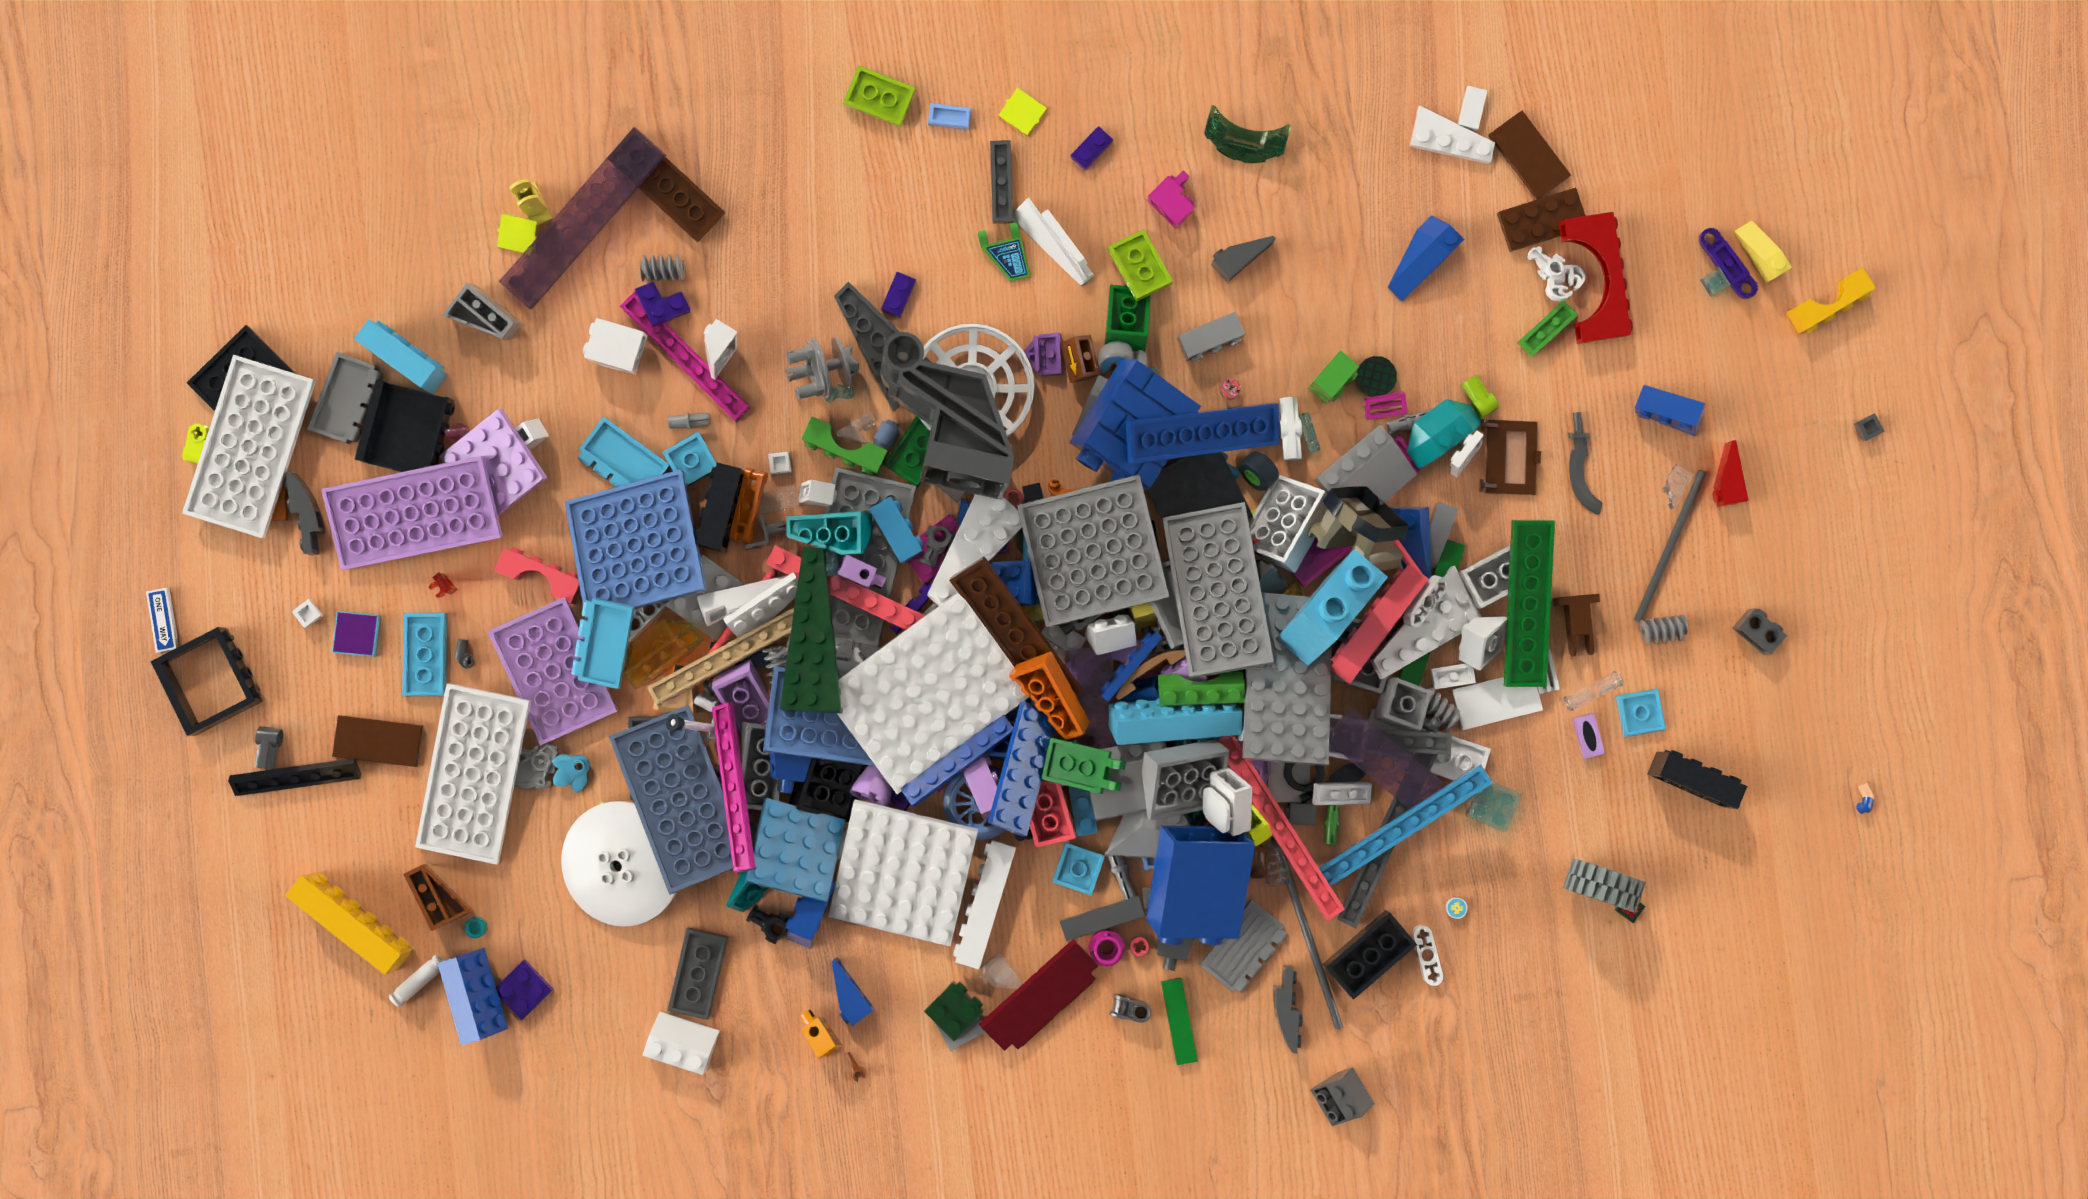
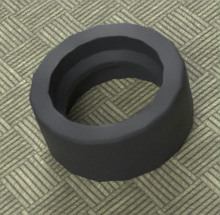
[1283,763,1325,792]

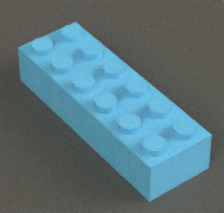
[1108,698,1242,745]

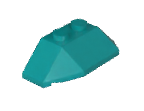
[1406,399,1481,469]

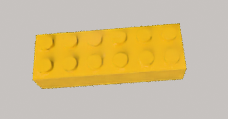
[285,872,413,975]

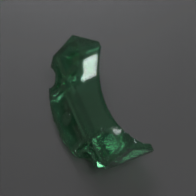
[1204,105,1291,163]

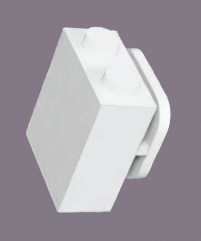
[583,318,648,375]
[1202,767,1252,836]

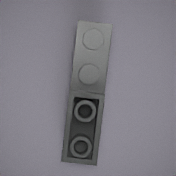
[285,472,325,555]
[1273,965,1303,1054]

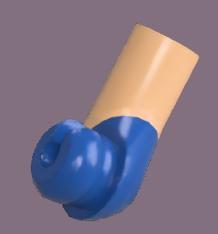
[1856,782,1874,814]

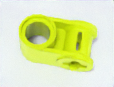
[182,424,210,464]

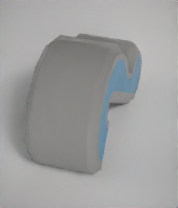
[1097,341,1148,375]

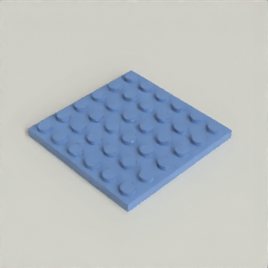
[565,470,707,619]

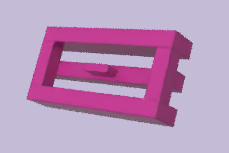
[1363,391,1407,420]

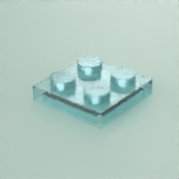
[1466,782,1522,833]

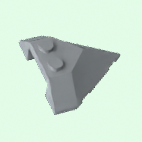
[1105,810,1190,858]

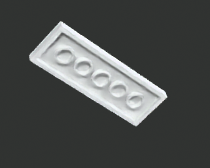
[1364,709,1491,781]

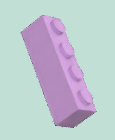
[962,754,999,820]

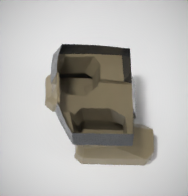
[1308,486,1409,570]

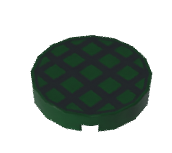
[1355,356,1397,397]

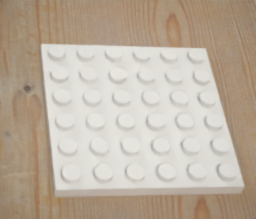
[828,799,978,946]

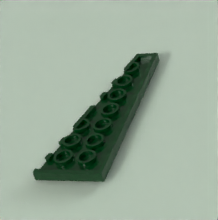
[780,547,843,714]

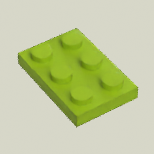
[843,65,916,127]
[1107,229,1173,301]

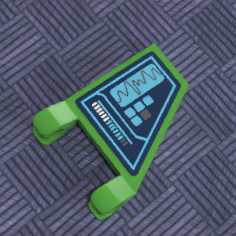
[978,222,1030,282]

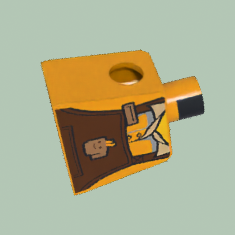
[800,1009,843,1058]

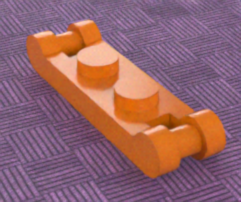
[729,468,768,545]

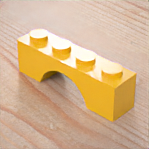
[1786,267,1876,333]

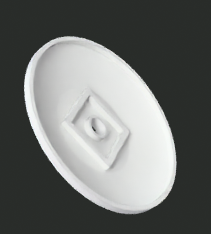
[561,801,676,927]

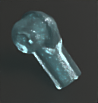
[823,384,854,404]

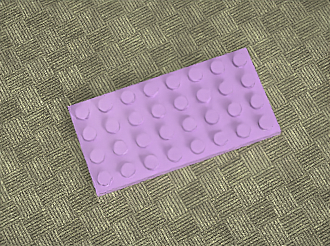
[321,455,503,570]

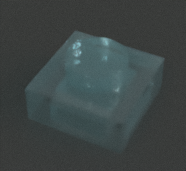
[1700,267,1731,297]

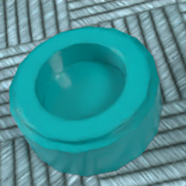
[465,917,487,938]

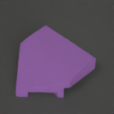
[1024,333,1063,376]

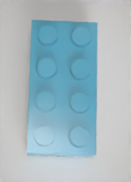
[354,319,448,394]

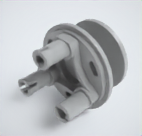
[785,337,859,400]

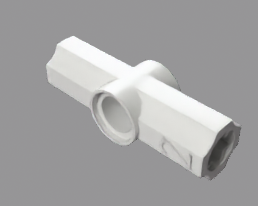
[1279,397,1302,461]

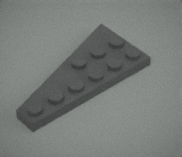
[834,282,931,412]

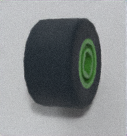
[1239,451,1279,491]

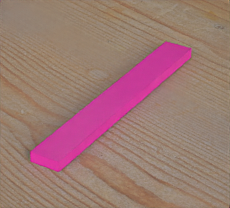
[620,292,750,422]
[712,702,756,873]

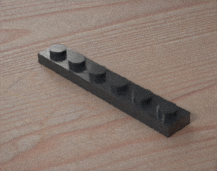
[228,758,361,796]

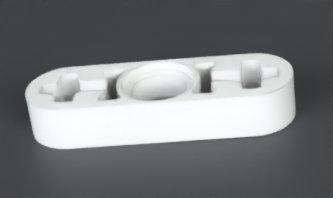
[1403,575,1448,628]
[1412,925,1443,986]

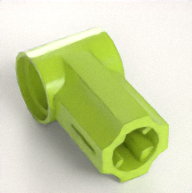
[1461,375,1499,419]

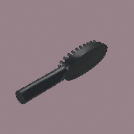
[1299,761,1366,803]

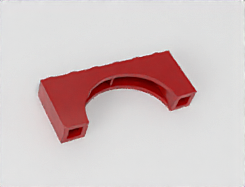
[1559,212,1633,344]

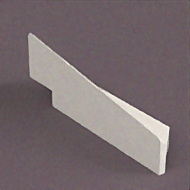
[1013,198,1094,285]
[697,575,788,626]

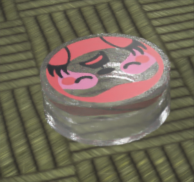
[1220,378,1241,400]

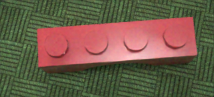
[494,547,581,604]

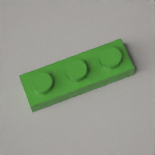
[1517,301,1578,357]

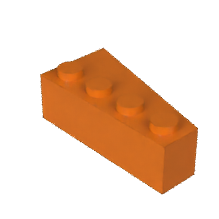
[1009,651,1090,740]

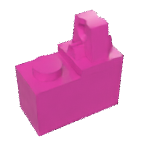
[1147,170,1195,229]

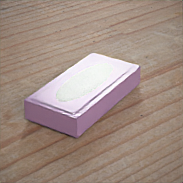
[1572,713,1605,759]

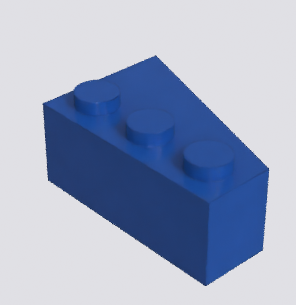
[1635,385,1705,437]
[785,881,836,949]

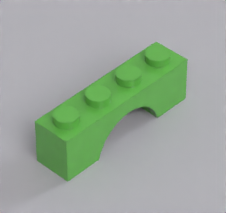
[802,416,889,476]
[1158,672,1245,706]

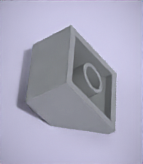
[1373,677,1432,731]

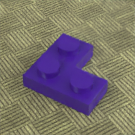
[635,281,690,327]

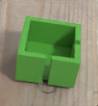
[1308,350,1359,404]

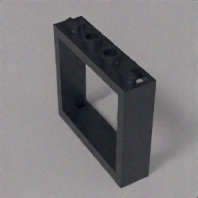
[150,627,263,736]

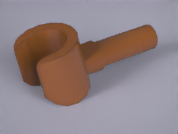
[845,1052,865,1082]

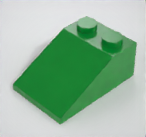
[1104,284,1150,352]

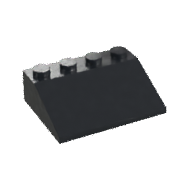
[788,758,868,823]

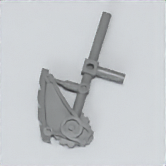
[514,743,559,789]

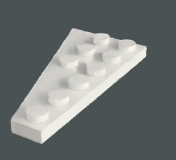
[927,494,1022,606]
[1370,565,1482,679]

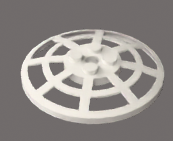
[920,324,1034,437]

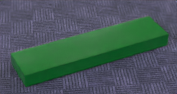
[1161,977,1198,1065]

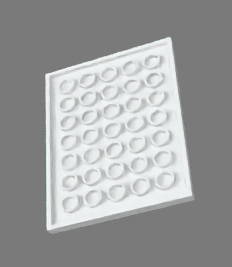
[837,592,1030,794]

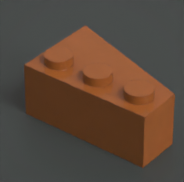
[403,864,474,931]

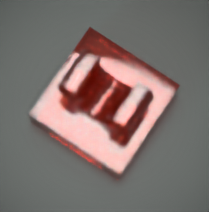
[428,572,458,598]

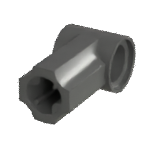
[255,726,284,769]

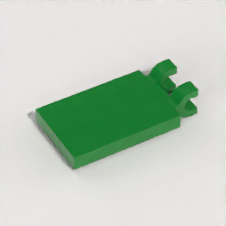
[1041,738,1126,794]

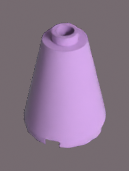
[850,765,893,807]

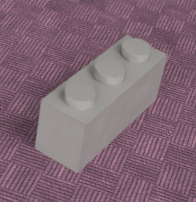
[1177,311,1245,362]

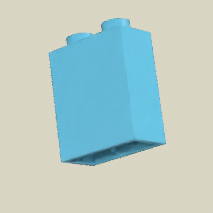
[1276,549,1388,666]

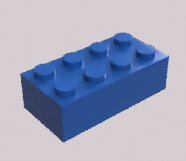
[437,948,508,1045]

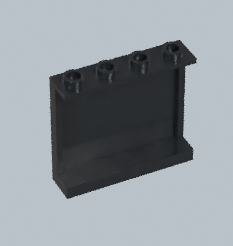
[355,379,455,472]

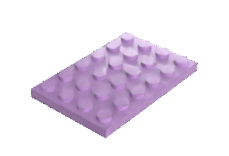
[487,597,618,745]

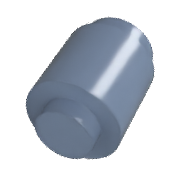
[873,419,901,450]

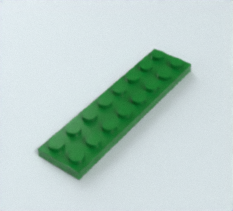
[1503,520,1555,687]

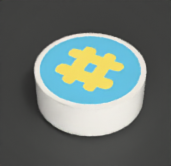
[1445,897,1467,919]

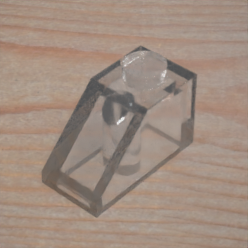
[979,952,1023,990]

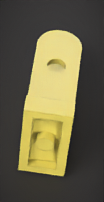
[510,179,554,228]

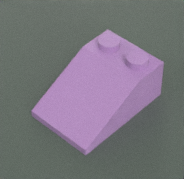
[712,659,770,735]

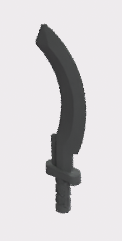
[1568,412,1602,514]

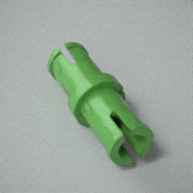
[1323,805,1340,845]

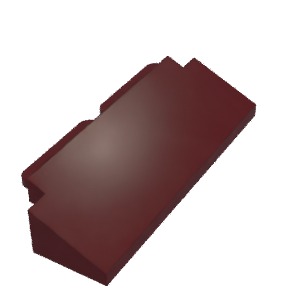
[979,939,1098,1051]

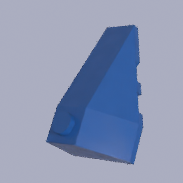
[1388,215,1465,301]
[1390,507,1431,579]

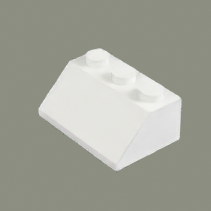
[642,1011,720,1075]

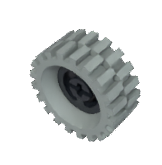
[1563,858,1646,913]

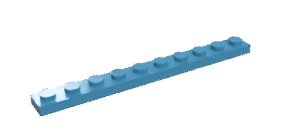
[1318,764,1493,886]

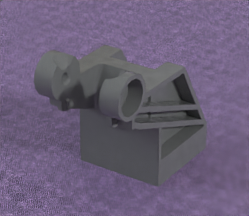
[880,332,1014,499]

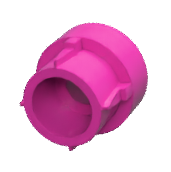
[1089,929,1125,967]

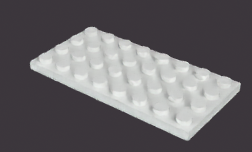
[182,355,316,539]
[415,683,531,865]

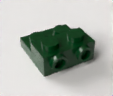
[924,980,984,1041]

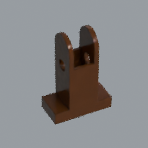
[1553,594,1600,657]

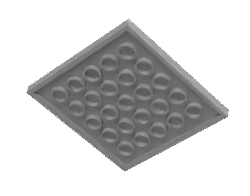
[1017,474,1170,628]

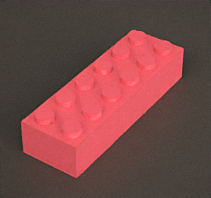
[1330,564,1429,684]

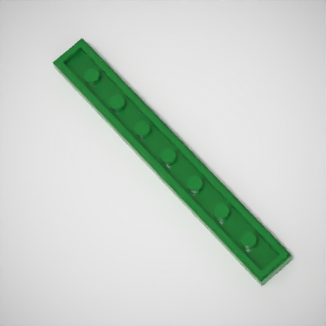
[1399,539,1465,686]

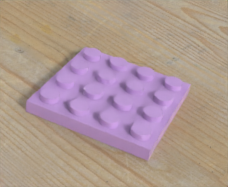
[440,409,547,516]

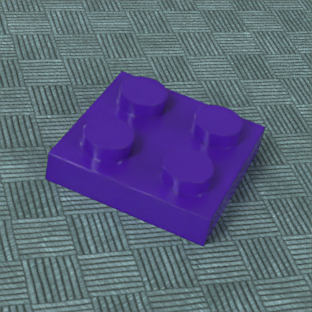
[496,959,554,1020]

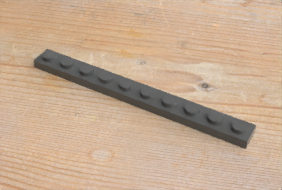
[1337,730,1438,928]

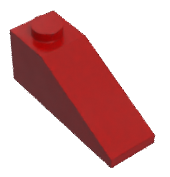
[1712,440,1749,507]

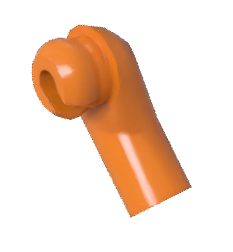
[1047,479,1075,496]

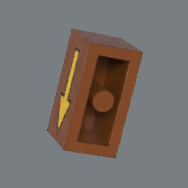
[1061,335,1100,383]

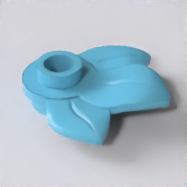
[552,754,590,793]

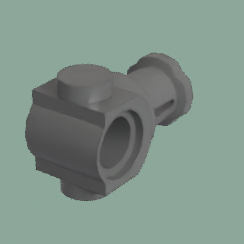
[919,525,955,569]

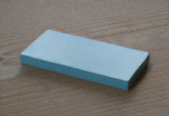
[402,613,447,696]

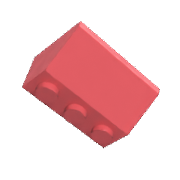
[1030,779,1076,847]

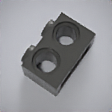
[1733,608,1787,655]

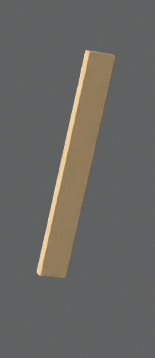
[647,608,794,706]

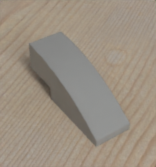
[1430,502,1458,569]

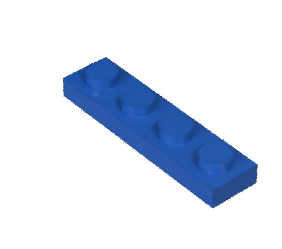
[1099,632,1163,701]

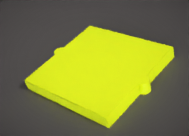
[998,88,1047,136]
[497,213,538,255]

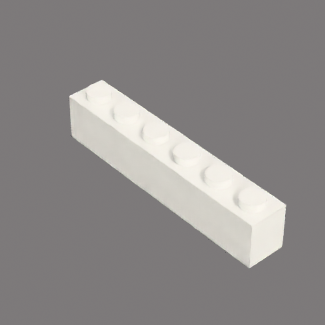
[953,839,1016,969]

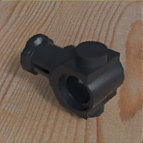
[746,904,789,944]

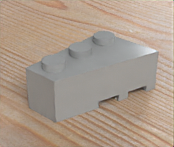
[442,283,523,340]

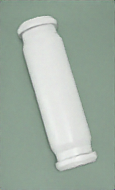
[389,955,444,1007]

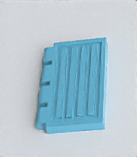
[578,416,670,487]
[571,598,635,689]

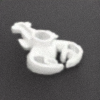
[1527,246,1585,302]

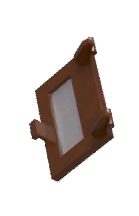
[1479,419,1541,495]

